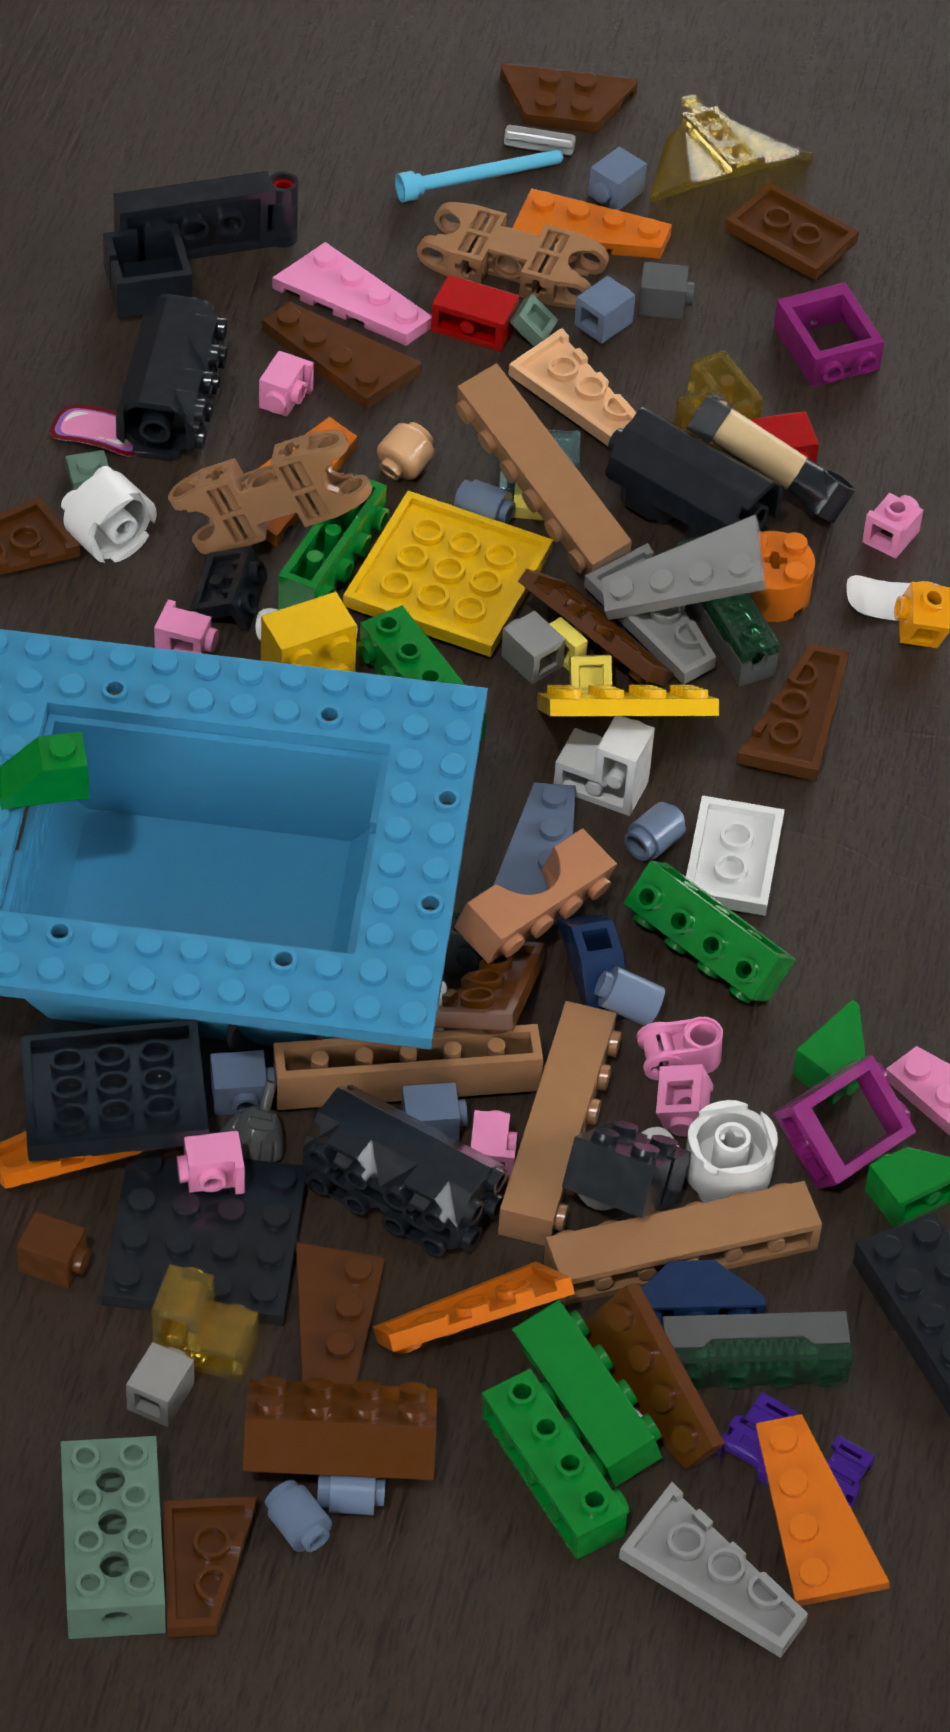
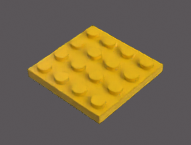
[343,491,553,657]
[537,684,719,716]

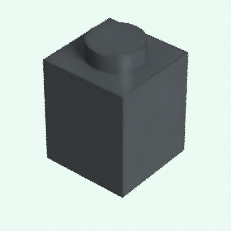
[638,262,695,320]

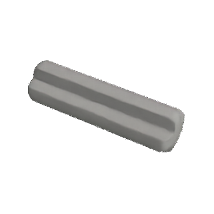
[504,125,576,156]

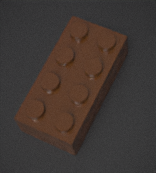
[243,1376,437,1480]

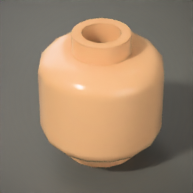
[377,422,435,481]

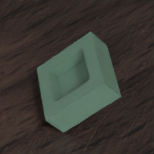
[510,294,558,347]
[66,450,109,490]

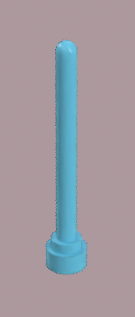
[395,150,563,203]

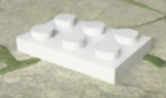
[686,796,785,916]

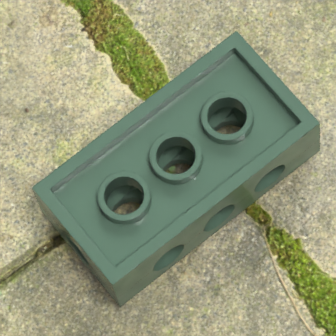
[61,1436,166,1639]

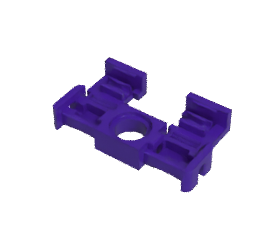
[717,1392,875,1509]

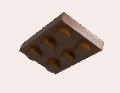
[725,182,859,280]

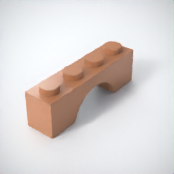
[454,828,617,964]

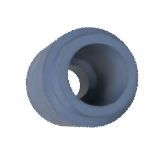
[454,479,516,524]
[624,802,686,861]
[317,1475,386,1515]
[265,1480,332,1552]

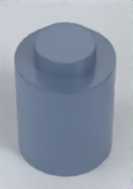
[594,966,665,1026]

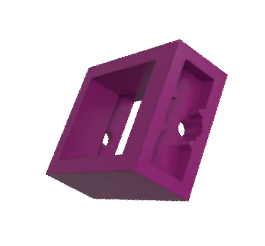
[773,283,884,387]
[773,1055,916,1190]

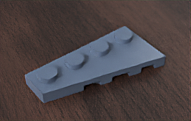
[493,783,576,925]

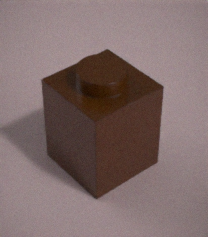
[16,1211,91,1289]

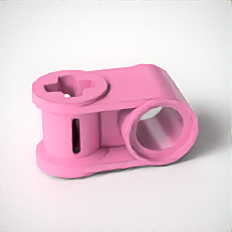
[636,1017,723,1080]

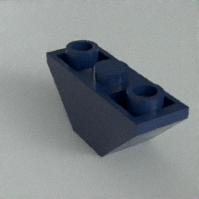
[558,913,627,1021]
[642,1260,766,1325]

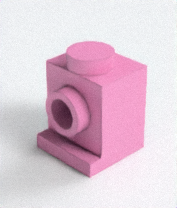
[259,351,314,417]
[862,493,924,559]
[154,599,219,654]
[656,1064,713,1137]
[471,1110,517,1183]
[177,1131,245,1194]

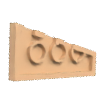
[508,328,636,446]

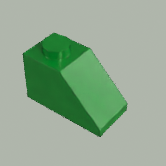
[0,731,90,810]
[792,1000,865,1105]
[865,1147,950,1228]

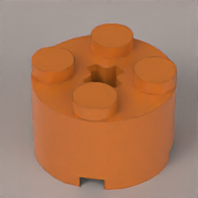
[738,531,815,622]

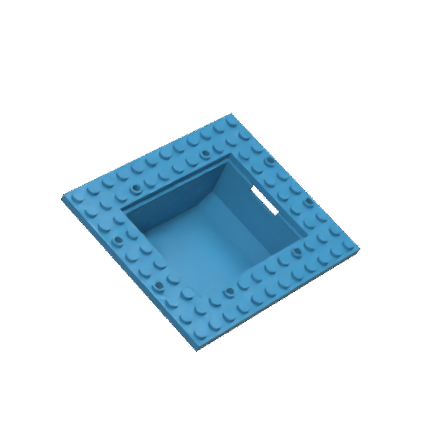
[0,629,488,1049]

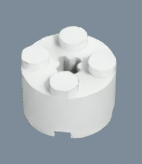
[61,466,157,563]
[685,1100,778,1203]

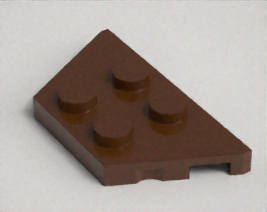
[500,63,638,133]

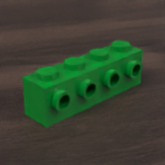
[278,472,390,609]
[357,605,487,741]
[624,861,796,1003]
[512,1300,663,1488]
[482,1369,630,1560]

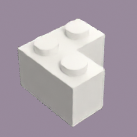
[554,716,655,816]

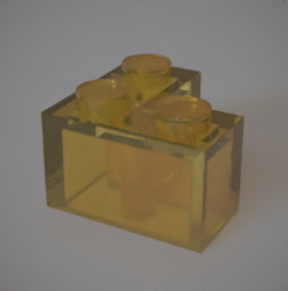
[675,350,764,448]
[152,1264,259,1383]

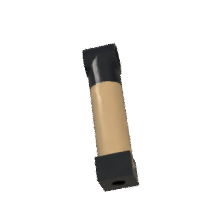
[686,390,856,523]

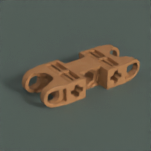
[417,202,609,309]
[168,430,372,554]

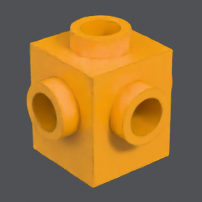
[894,581,950,648]

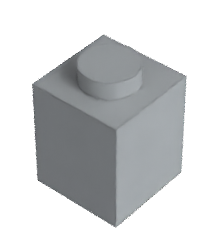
[501,611,566,684]
[126,1342,194,1427]

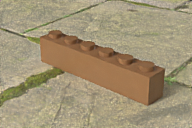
[455,363,632,575]
[498,1001,622,1246]
[273,1024,543,1110]
[544,1181,822,1306]

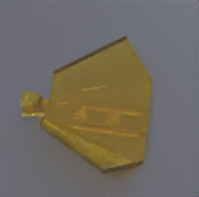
[650,94,814,203]

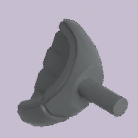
[219,1080,284,1162]

